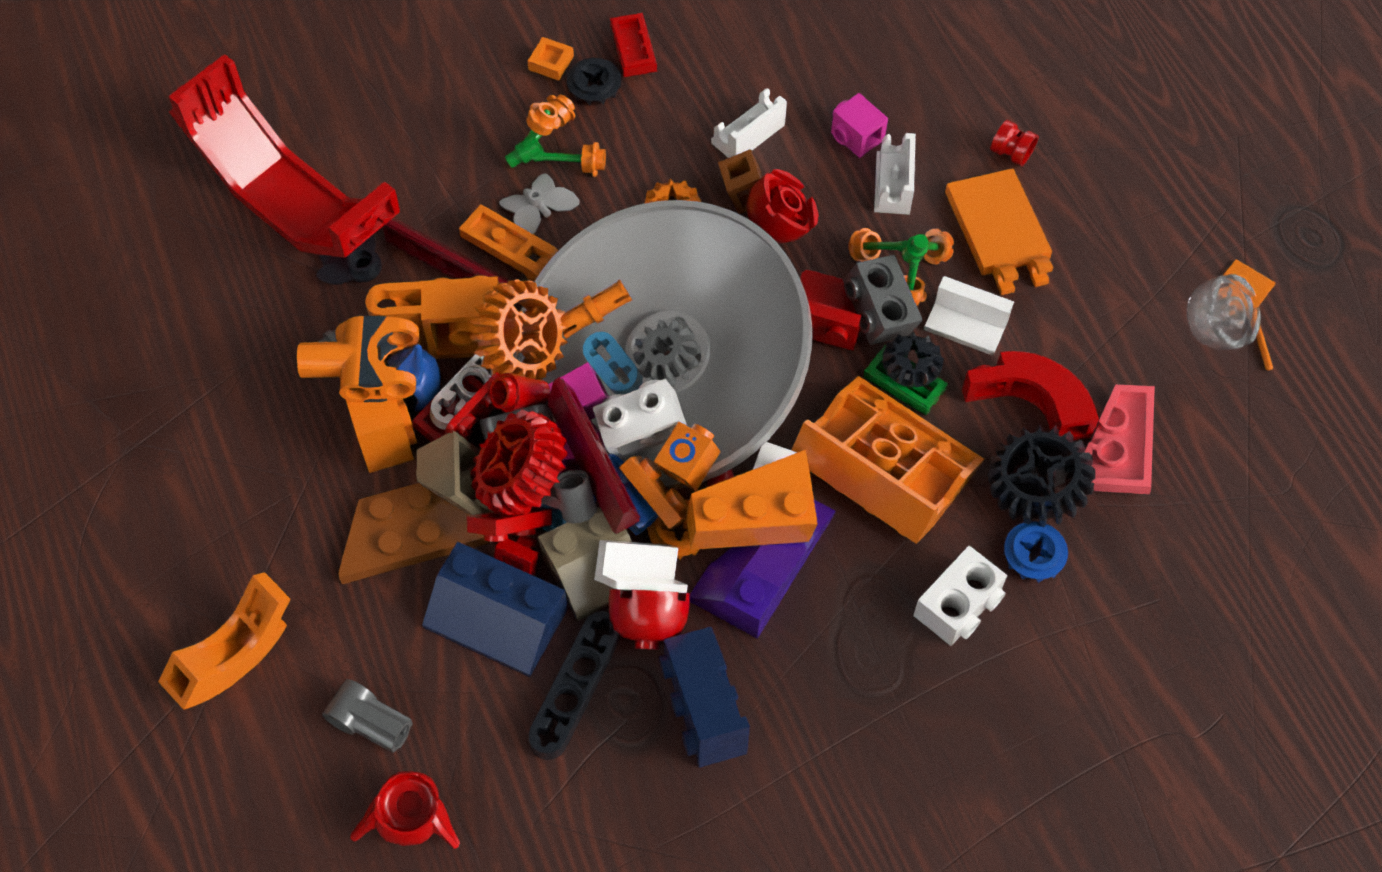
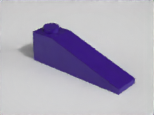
[690,500,835,639]

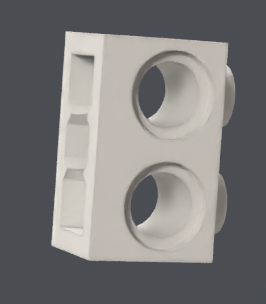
[913,546,1007,646]

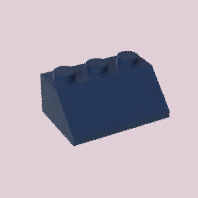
[422,541,568,677]

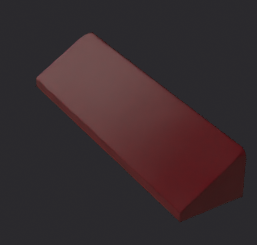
[382,218,509,283]
[548,377,641,534]

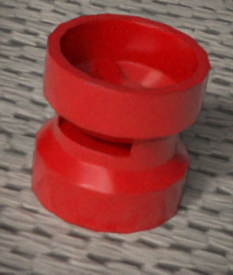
[990,119,1039,167]

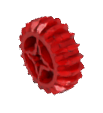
[470,409,568,516]

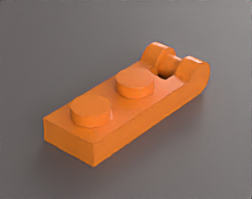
[459,204,559,282]

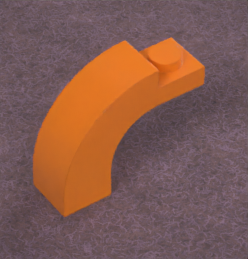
[158,572,291,710]

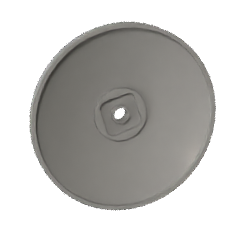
[516,200,812,490]

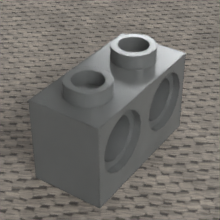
[843,255,923,345]

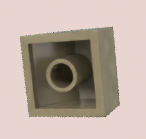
[538,507,632,621]

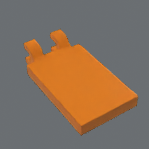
[945,168,1053,295]

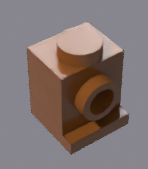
[718,149,763,214]

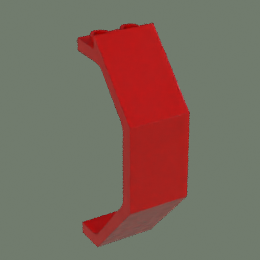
[168,54,400,258]

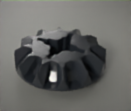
[567,58,621,106]
[882,331,944,387]

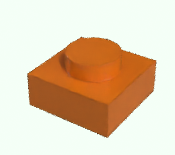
[528,37,574,80]

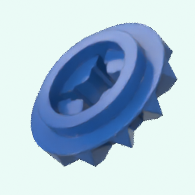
[1003,521,1068,583]

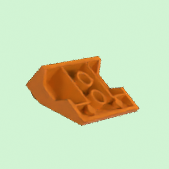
[791,376,984,544]

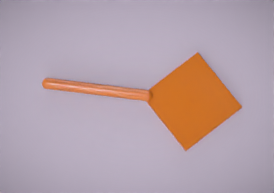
[1211,259,1276,371]

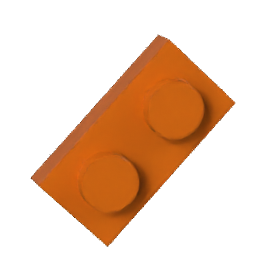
[619,456,687,529]

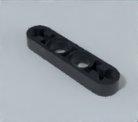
[528,611,621,760]

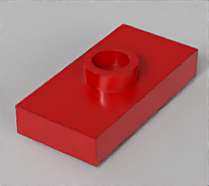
[610,13,657,77]

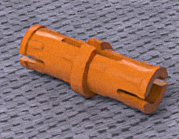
[560,279,633,339]

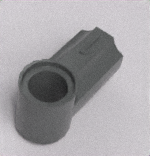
[541,469,597,523]
[322,679,413,753]

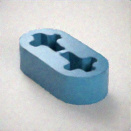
[583,332,643,395]

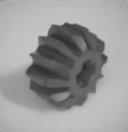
[633,319,700,387]

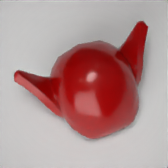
[350,771,460,849]

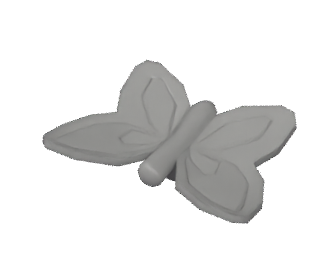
[499,174,580,234]

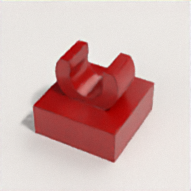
[494,536,539,576]

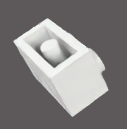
[593,378,687,459]

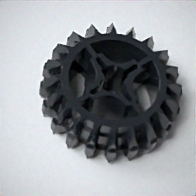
[987,424,1096,527]

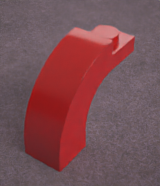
[962,351,1099,440]

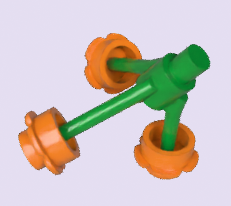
[505,94,606,177]
[849,228,954,305]

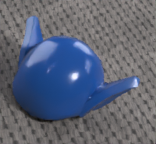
[386,344,441,412]

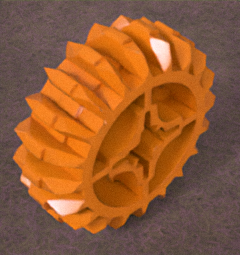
[469,280,568,380]

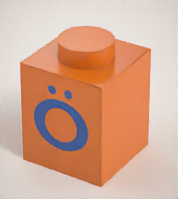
[653,422,721,492]

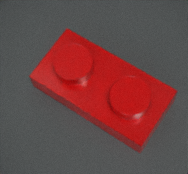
[466,507,552,542]

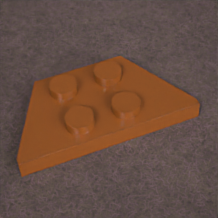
[338,483,491,584]

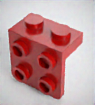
[800,270,861,351]
[412,372,501,442]

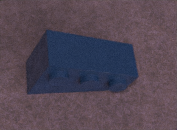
[658,627,750,768]

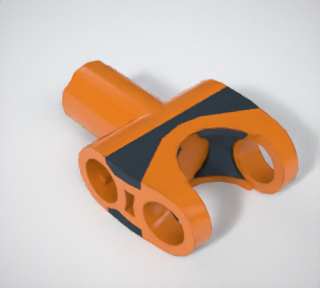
[297,316,419,402]

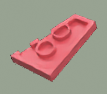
[1085,384,1155,494]

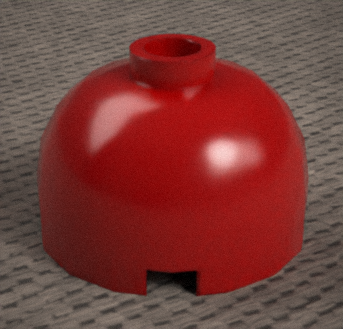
[746,169,819,244]
[609,589,690,650]

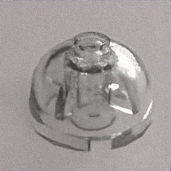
[1186,274,1261,350]

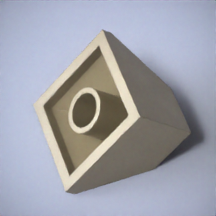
[416,431,492,516]

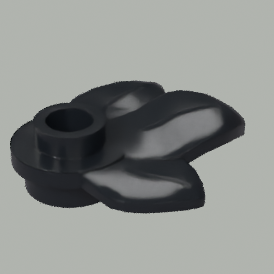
[316,235,382,285]

